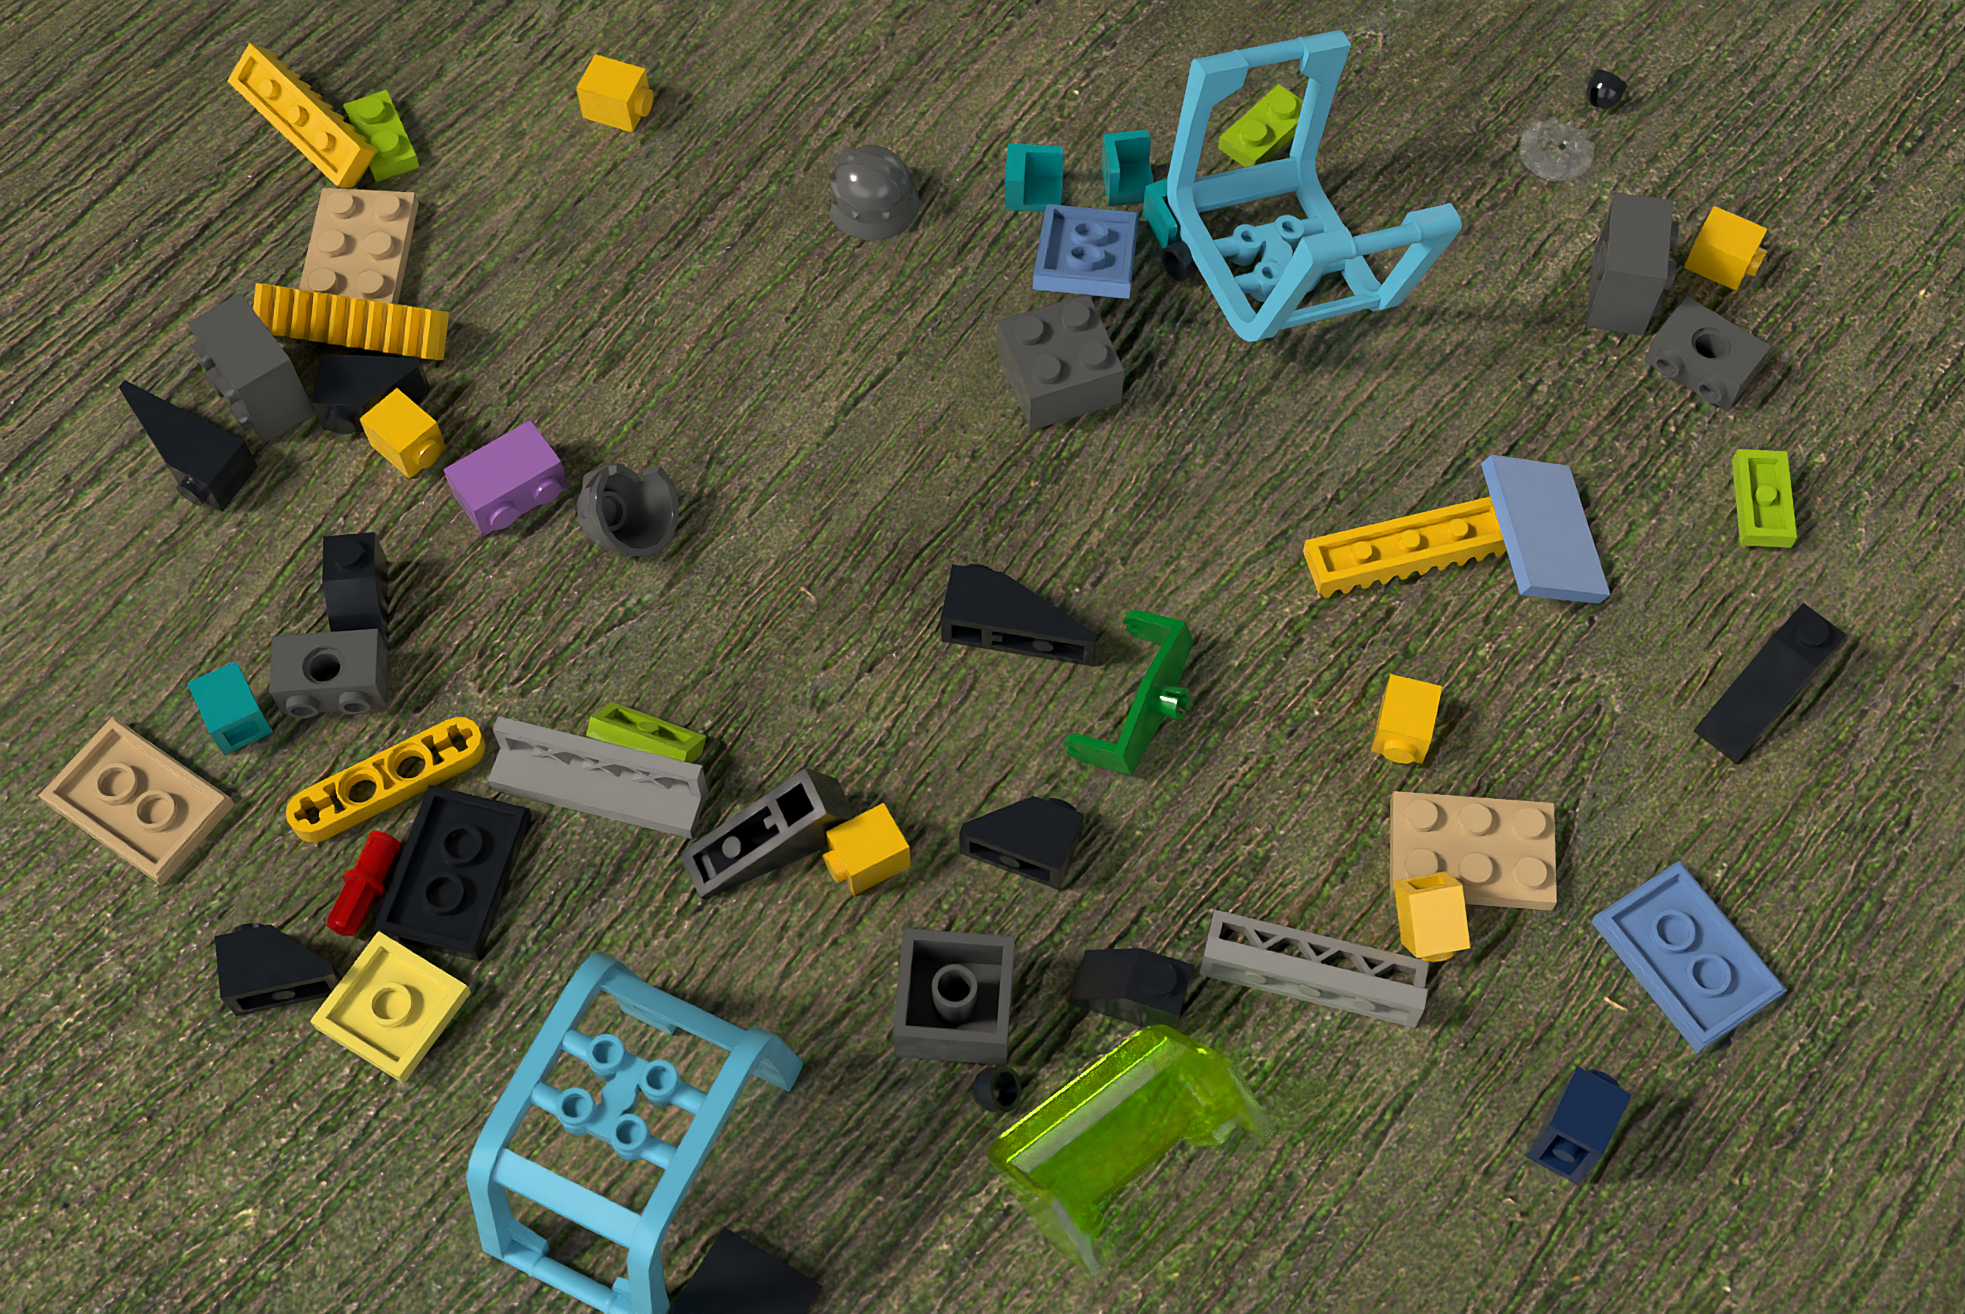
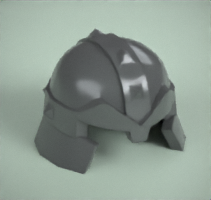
[829,145,920,241]
[577,464,679,557]

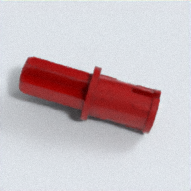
[326,830,401,937]

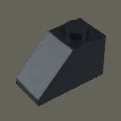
[311,354,430,434]
[322,532,388,650]
[959,796,1084,890]
[215,923,342,1016]
[1068,948,1194,1037]

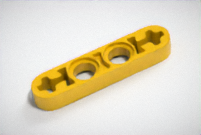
[286,717,486,843]

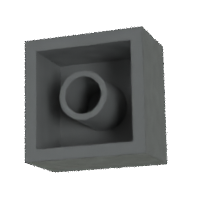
[1586,192,1679,336]
[188,293,315,443]
[997,295,1124,431]
[893,928,1015,1065]

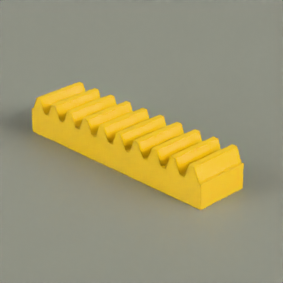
[228,43,378,189]
[253,283,449,360]
[1303,496,1507,598]

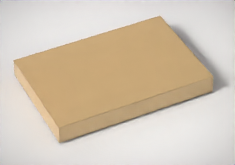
[38,716,235,886]

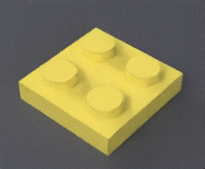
[310,931,471,1084]

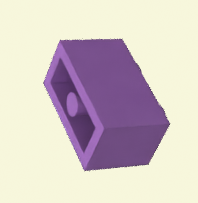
[443,420,569,537]

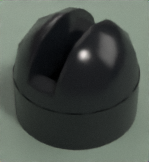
[1586,69,1628,109]
[1161,240,1198,282]
[972,1066,1022,1112]

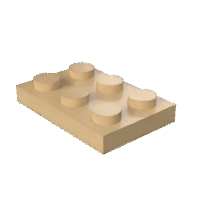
[299,188,419,304]
[1390,791,1557,910]

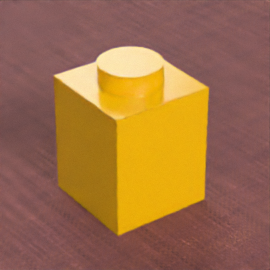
[576,54,653,133]
[1684,206,1768,291]
[360,388,446,479]
[1371,674,1442,764]
[823,803,911,896]
[1393,871,1470,962]

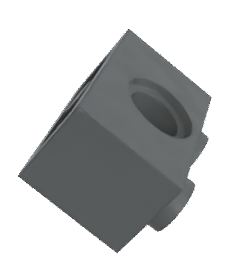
[1645,296,1772,412]
[269,629,389,718]

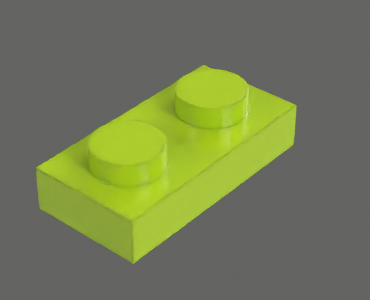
[1218,84,1303,167]
[343,89,420,182]
[1732,449,1797,548]
[586,702,707,763]

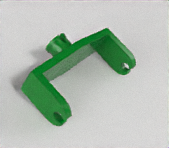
[1063,610,1193,776]

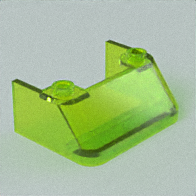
[987,1024,1276,1279]

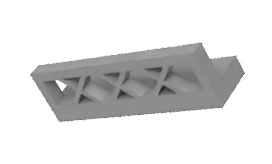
[488,716,708,839]
[1199,909,1429,1028]

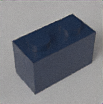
[1526,1066,1632,1185]

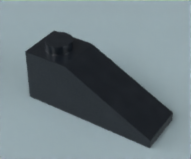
[119,380,258,512]
[941,564,1096,666]
[1694,602,1847,764]
[680,767,855,900]

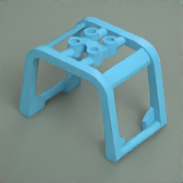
[1167,30,1462,342]
[466,951,803,1314]

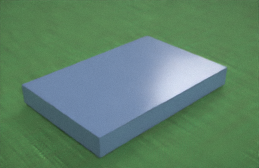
[1032,204,1139,299]
[1481,455,1610,604]
[1591,861,1787,1054]

